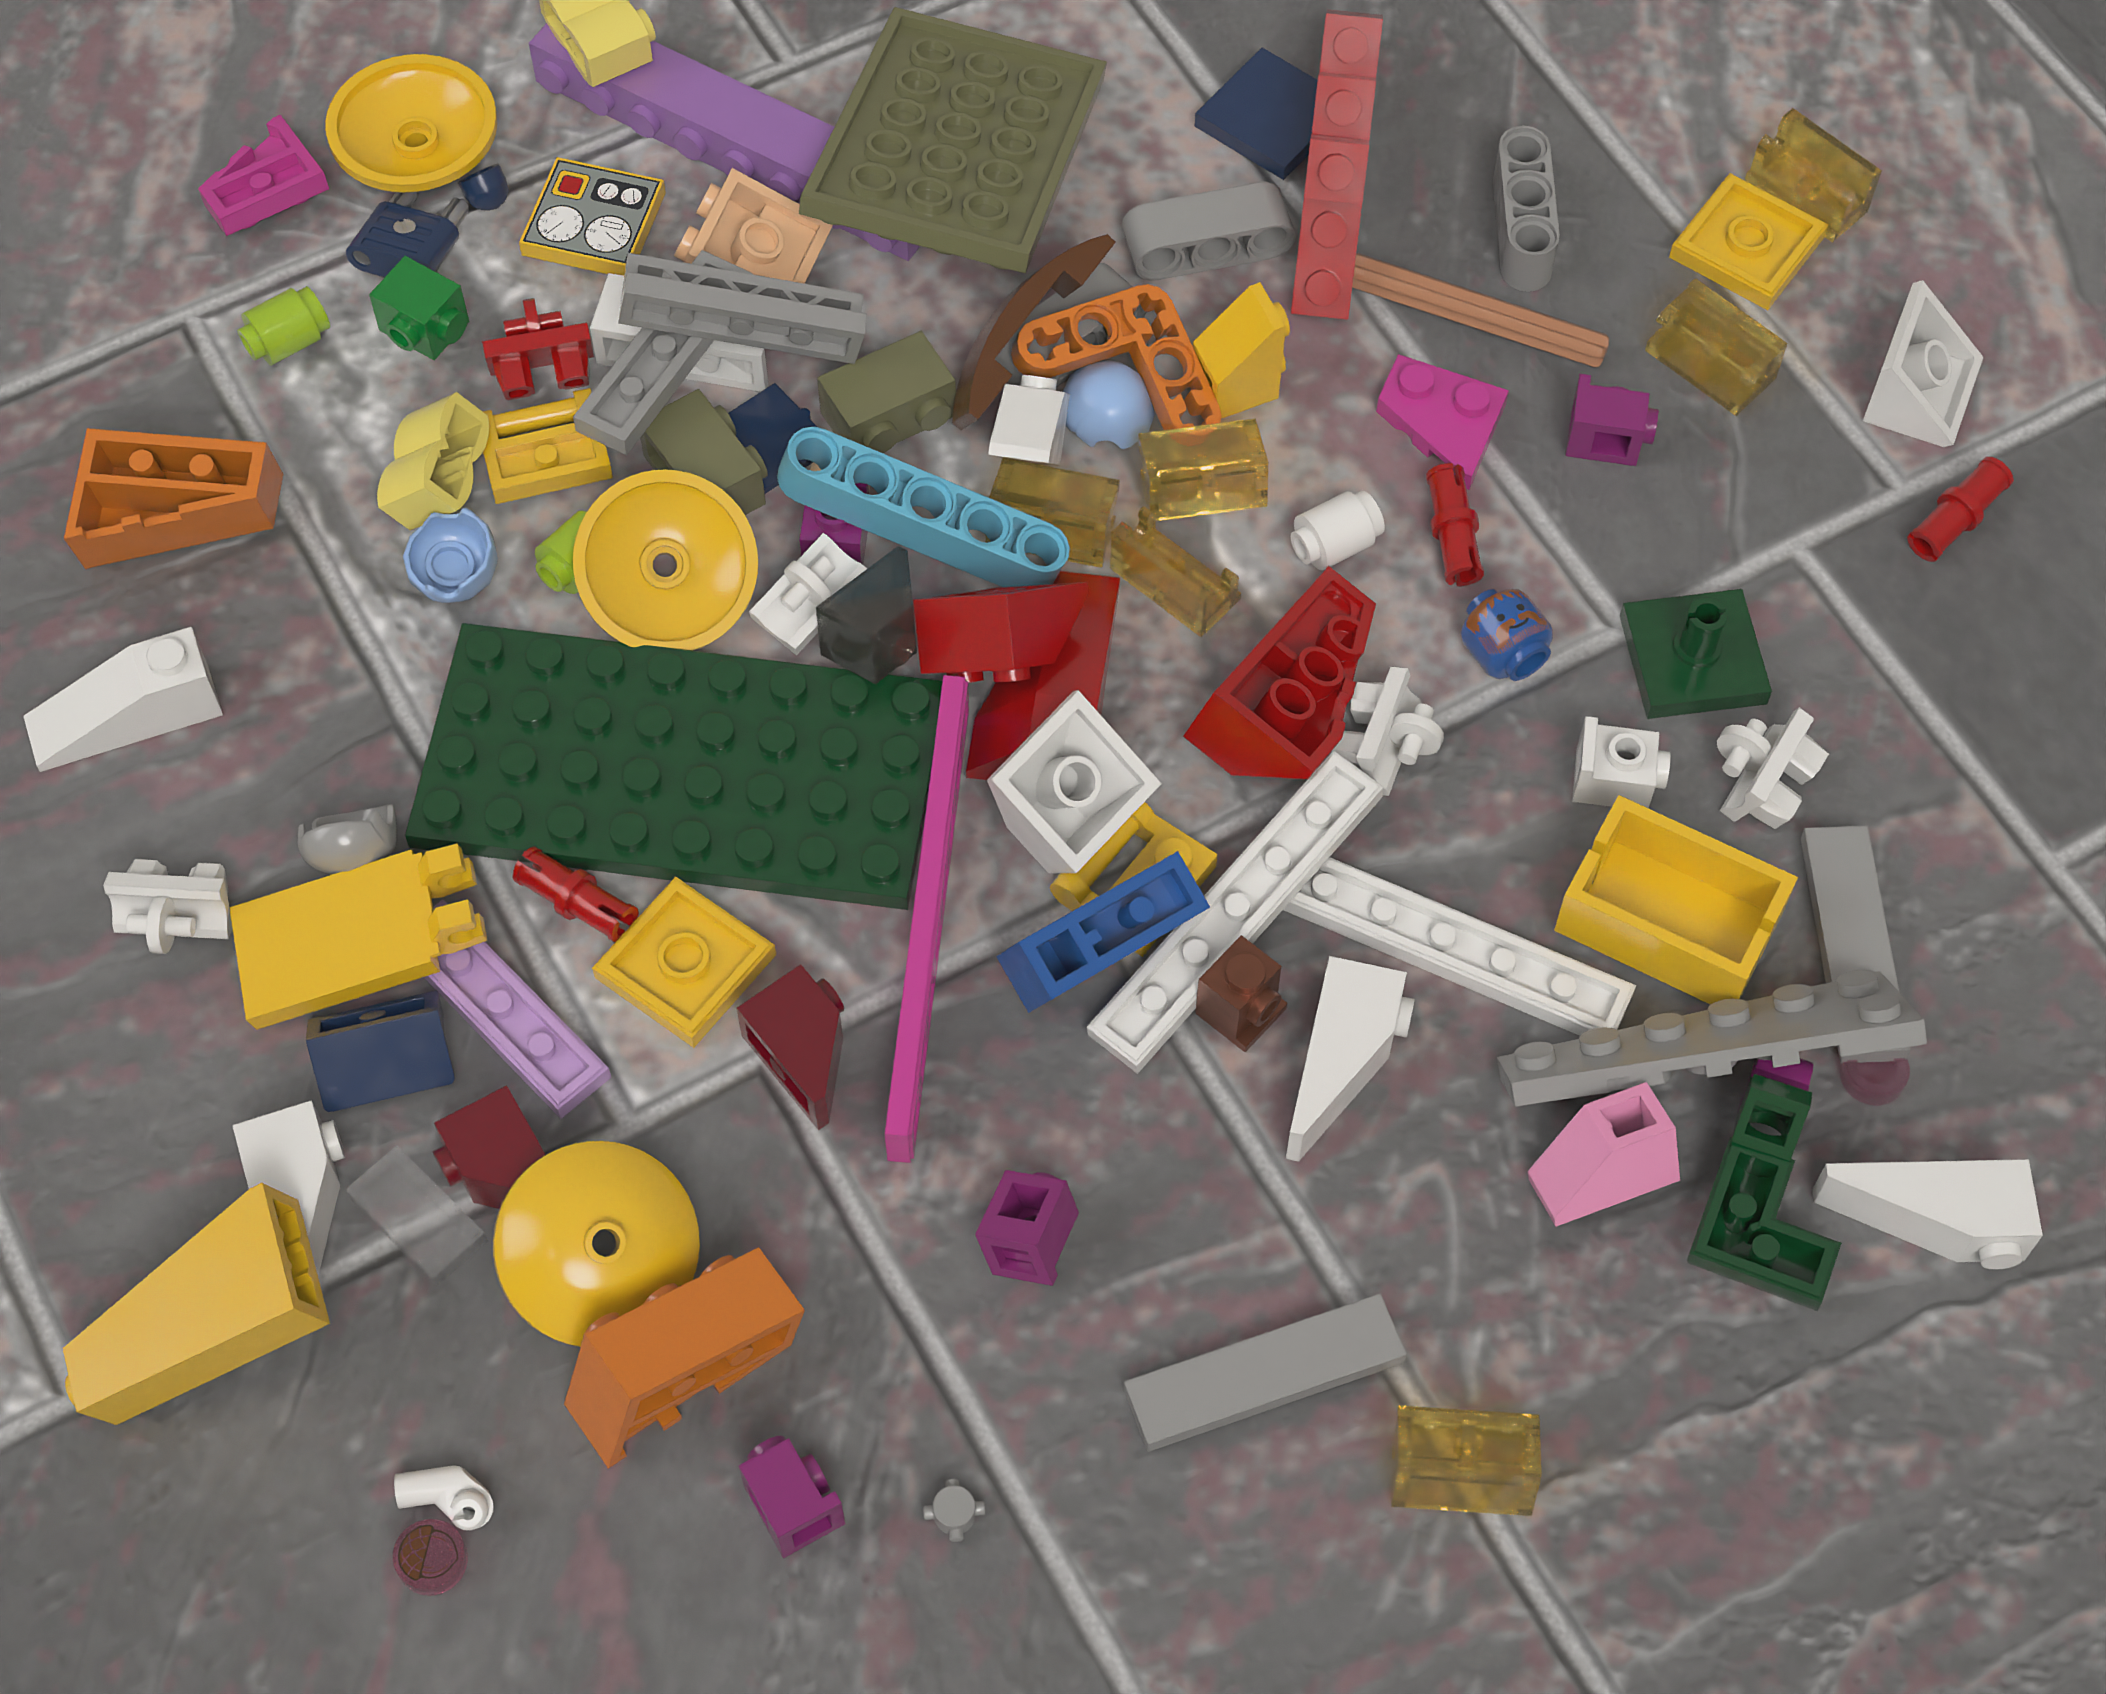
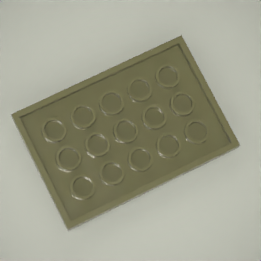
[799,7,1107,274]

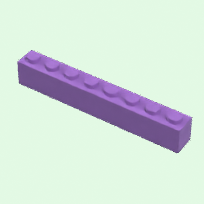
[529,23,920,261]

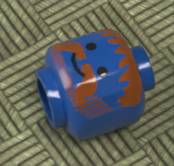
[1461,589,1553,681]

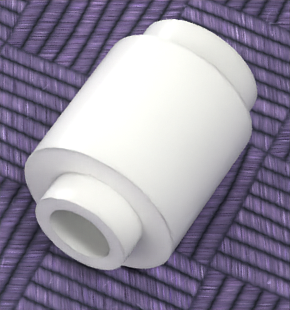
[1290,490,1385,571]

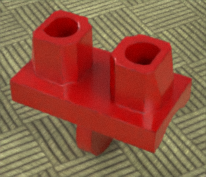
[482,298,594,400]

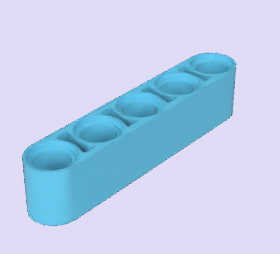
[777,427,1070,587]

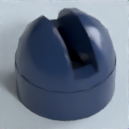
[458,163,508,211]

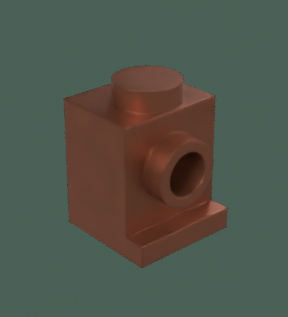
[1195,935,1288,1053]

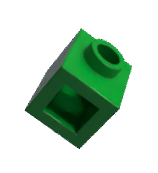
[369,256,470,361]

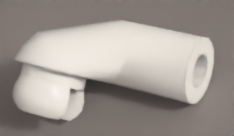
[394,1465,493,1531]

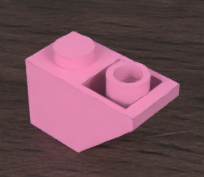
[1528,1082,1680,1227]

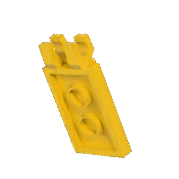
[229,843,488,1030]

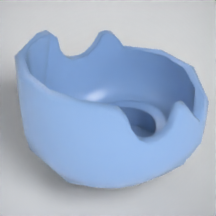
[1063,360,1155,449]
[403,508,498,603]

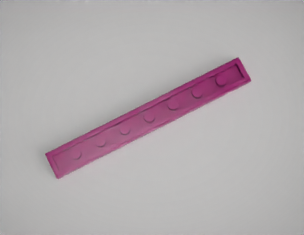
[885,675,969,1163]

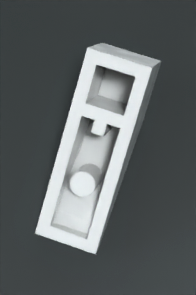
[590,273,769,392]
[23,627,223,772]
[1286,956,1415,1162]
[232,1100,345,1275]
[1812,1159,2043,1269]

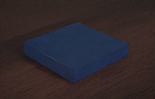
[1194,47,1318,180]

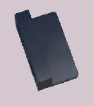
[306,990,455,1112]

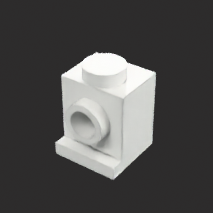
[1572,716,1670,808]

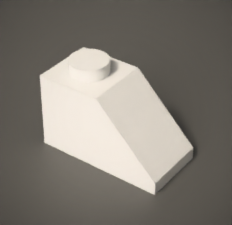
[988,375,1070,465]

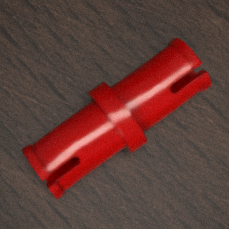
[1907,456,2014,562]
[1426,463,1484,587]
[512,846,639,942]

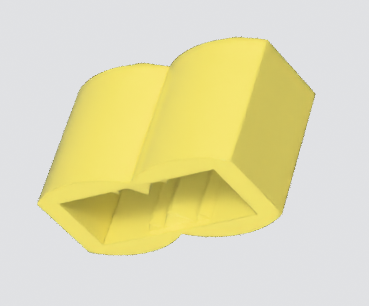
[539,0,656,87]
[377,392,489,530]

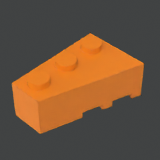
[64,428,284,569]
[564,1247,805,1469]

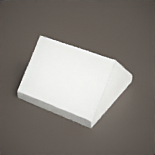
[1863,280,1983,447]

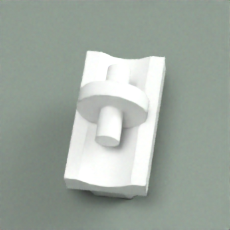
[749,533,870,656]
[1332,667,1444,796]
[1717,707,1829,829]
[103,859,233,954]

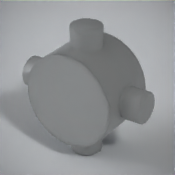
[923,1479,985,1542]

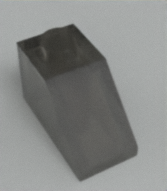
[816,546,917,684]

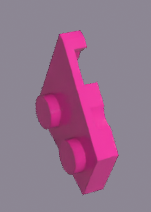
[198,115,329,236]
[1376,354,1509,490]

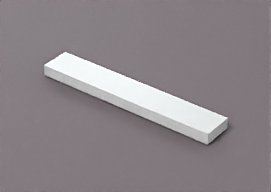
[1087,751,1384,1074]
[1283,857,1636,1036]

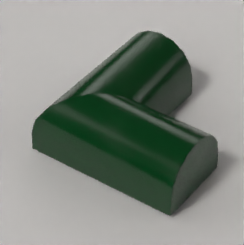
[1687,1137,1842,1311]

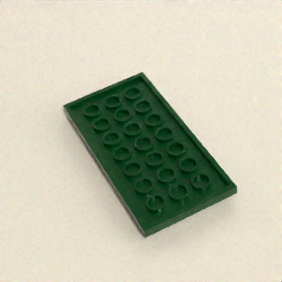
[405,623,943,910]

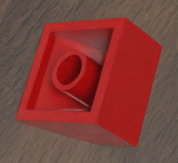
[913,582,1089,683]

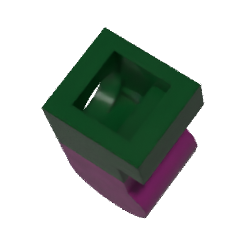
[1731,1058,1814,1161]

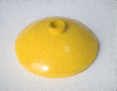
[325,54,498,192]
[573,469,758,651]
[493,1141,700,1347]

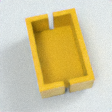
[1554,795,1798,1005]

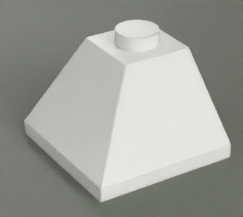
[987,690,1162,873]

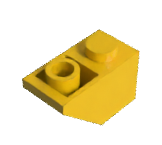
[1193,282,1290,419]

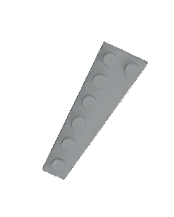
[1497,970,1927,1107]

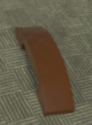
[952,234,1116,430]

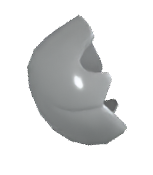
[298,804,397,875]

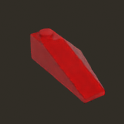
[1183,566,1376,779]
[966,571,1120,780]

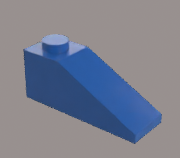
[996,851,1210,1013]

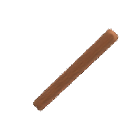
[1352,253,1609,368]

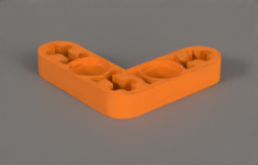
[1011,284,1222,450]

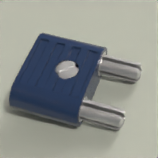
[346,192,469,279]

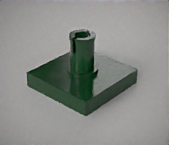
[1620,589,1772,719]

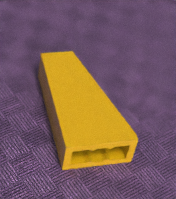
[63,1183,330,1425]

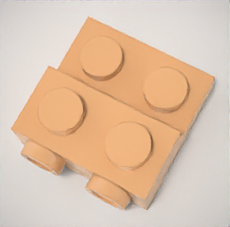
[674,168,833,284]

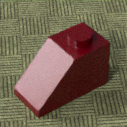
[736,964,844,1131]
[432,1085,546,1209]

